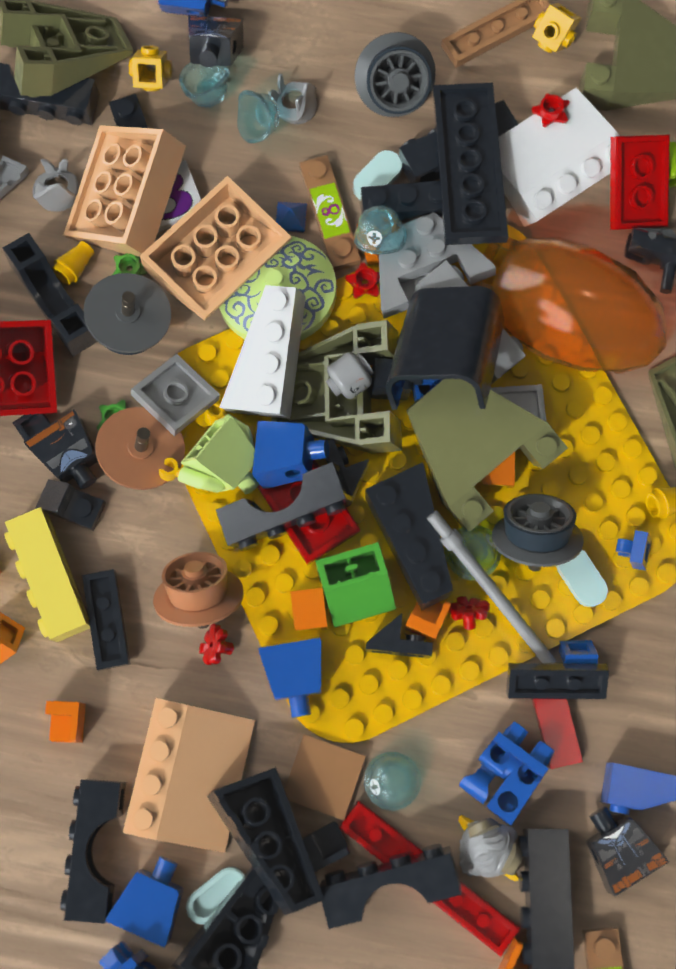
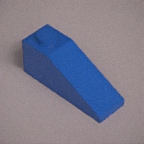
[600,763,676,815]

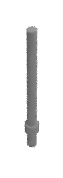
[427,510,556,663]

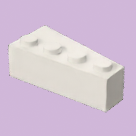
[219,285,306,419]

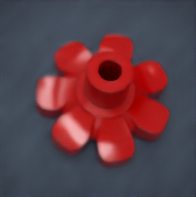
[448,596,490,630]
[199,624,234,665]

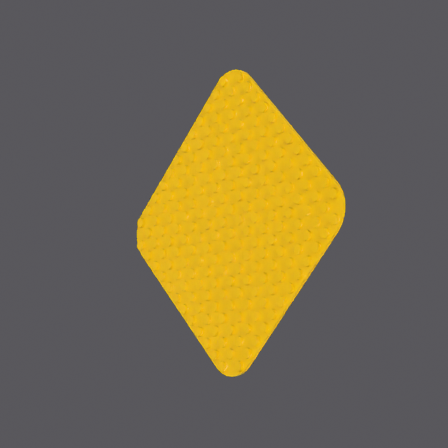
[178,225,676,743]

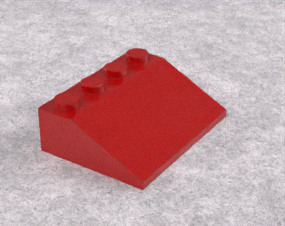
[0,320,57,416]

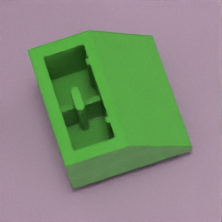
[315,542,396,628]

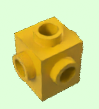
[532,3,581,53]
[129,45,172,91]

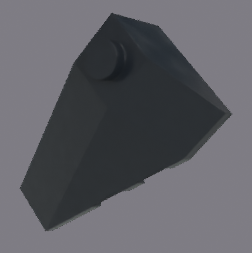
[172,866,279,969]

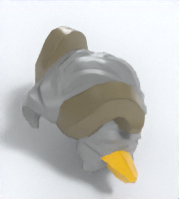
[458,815,522,881]

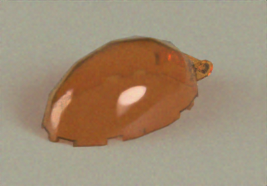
[466,237,667,374]

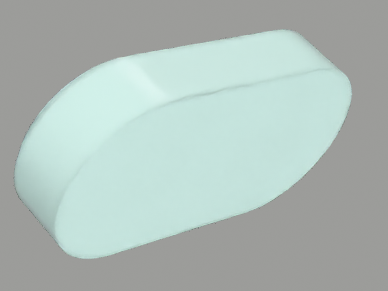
[353,150,402,200]
[556,550,608,607]
[186,867,245,925]

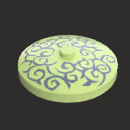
[219,236,337,341]

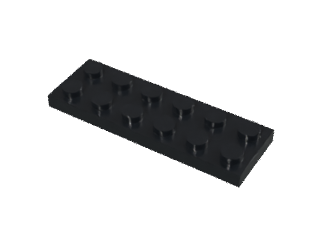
[433,82,508,245]

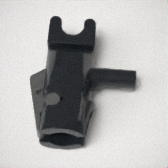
[624,228,676,294]

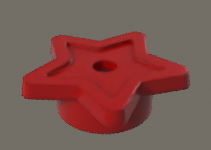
[531,93,570,128]
[345,262,380,299]

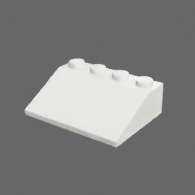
[499,88,620,227]

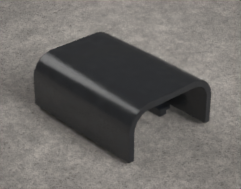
[385,286,505,410]

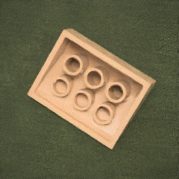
[63,125,186,257]
[140,176,292,321]
[123,698,255,852]

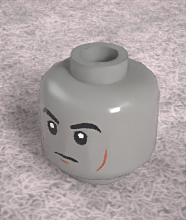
[326,352,374,399]

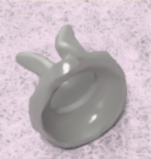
[268,74,318,124]
[33,158,79,211]

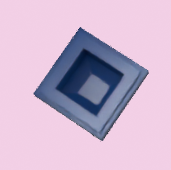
[276,202,307,233]

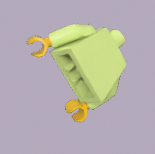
[159,403,259,494]

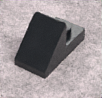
[326,439,369,507]
[35,479,106,531]
[365,613,433,659]

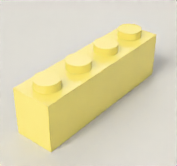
[4,507,90,642]

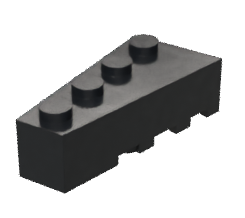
[365,462,453,611]
[207,767,325,915]

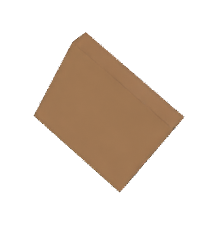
[284,734,366,820]

